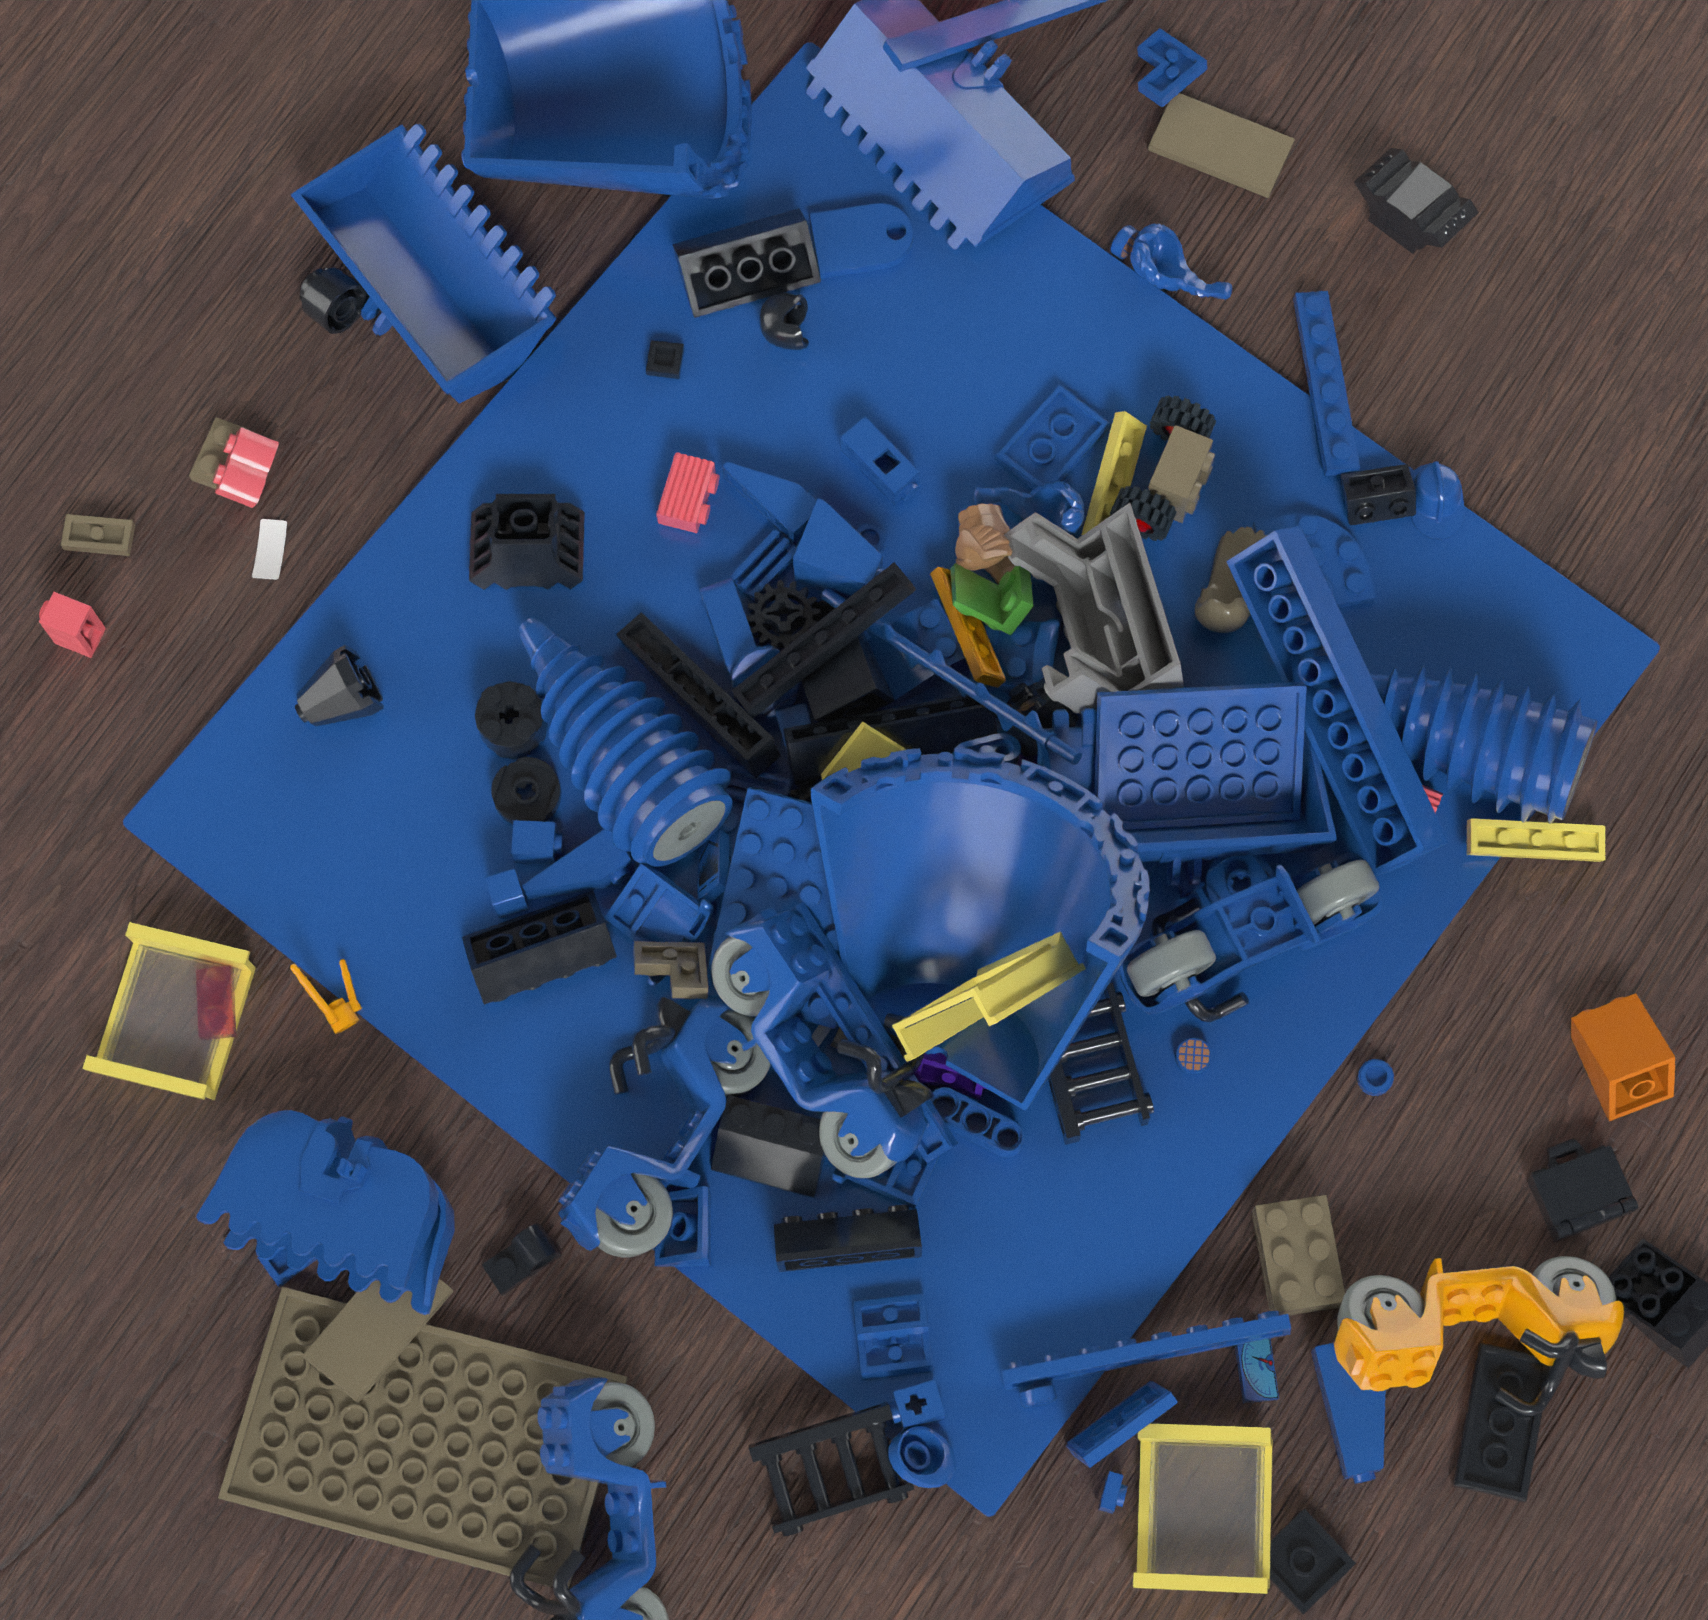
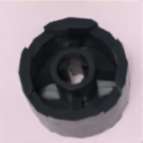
[995,678,1078,756]
[475,681,548,759]

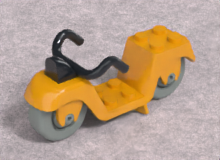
[1334,1256,1624,1416]

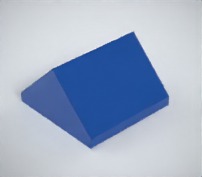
[655,1186,711,1267]

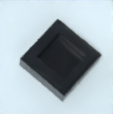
[646,340,685,379]

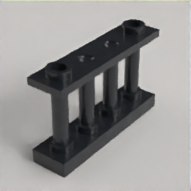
[1048,982,1154,1145]
[748,1402,915,1537]

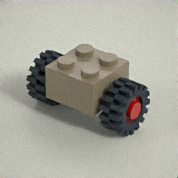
[1110,395,1216,541]

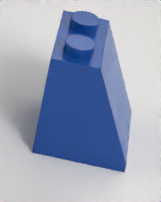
[793,498,885,599]

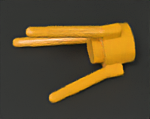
[290,959,362,1034]

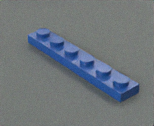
[1293,291,1360,476]

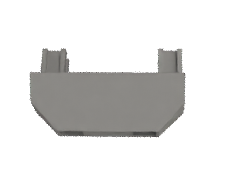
[1004,503,1184,714]

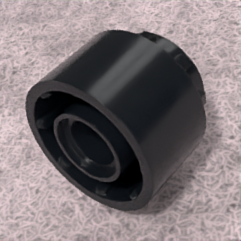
[300,268,367,334]

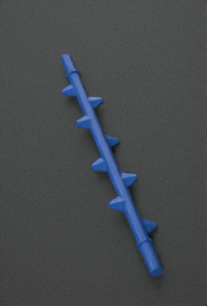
[821,588,1082,765]

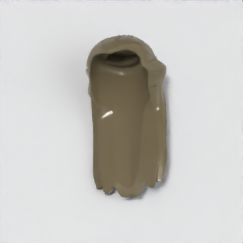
[1195,527,1267,633]

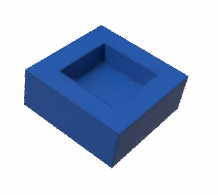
[1098,1471,1128,1514]

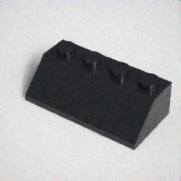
[672,208,821,318]
[462,890,617,1005]
[774,1205,922,1272]

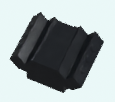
[1354,148,1479,254]
[469,494,585,590]

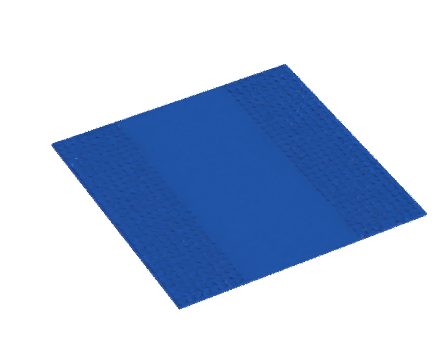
[123,42,1660,1517]

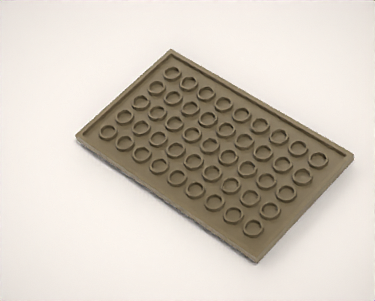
[218,1287,628,1589]

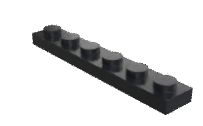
[731,562,917,718]

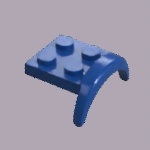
[968,618,1065,690]
[604,863,714,986]
[832,1148,940,1209]

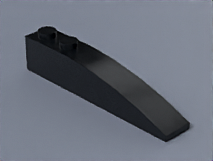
[616,612,781,779]

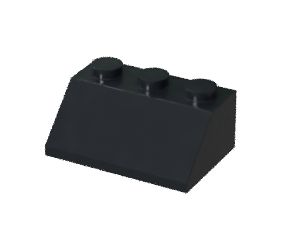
[711,1095,826,1198]

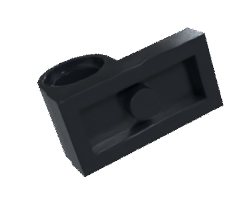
[482,1223,562,1296]

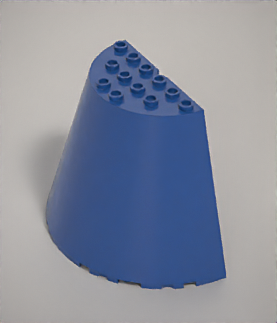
[461,0,752,199]
[811,748,1150,1111]

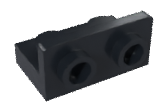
[1341,464,1416,526]

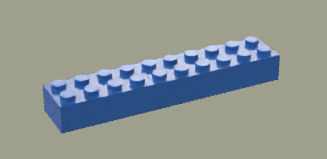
[1226,525,1449,877]

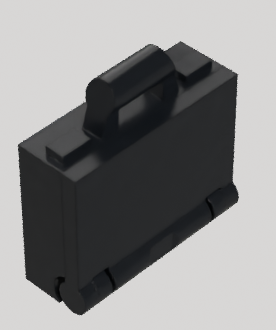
[1527,1138,1638,1243]

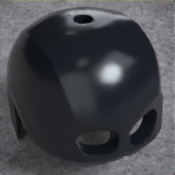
[759,293,809,350]

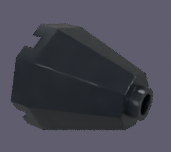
[295,645,384,726]

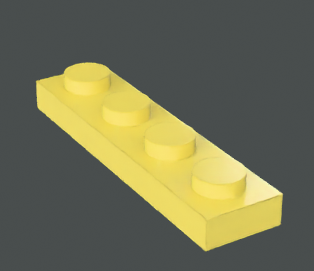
[1081,411,1147,535]
[1467,818,1605,862]

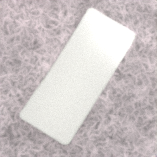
[252,519,287,580]

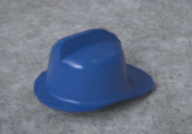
[1411,461,1465,540]

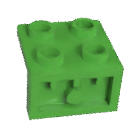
[950,563,1034,635]

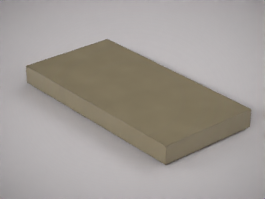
[1148,93,1295,198]
[302,1279,453,1403]

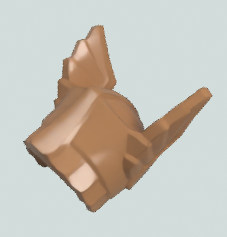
[955,503,1032,585]

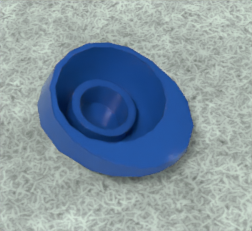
[888,1426,956,1488]

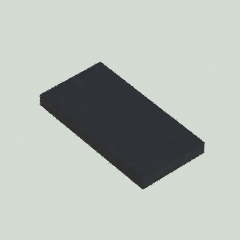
[1452,1342,1550,1503]

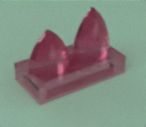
[196,966,236,1040]

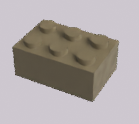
[1251,1195,1345,1315]

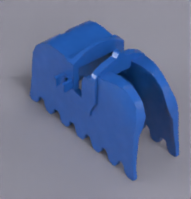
[196,1110,455,1315]

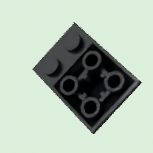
[1608,1239,1708,1368]

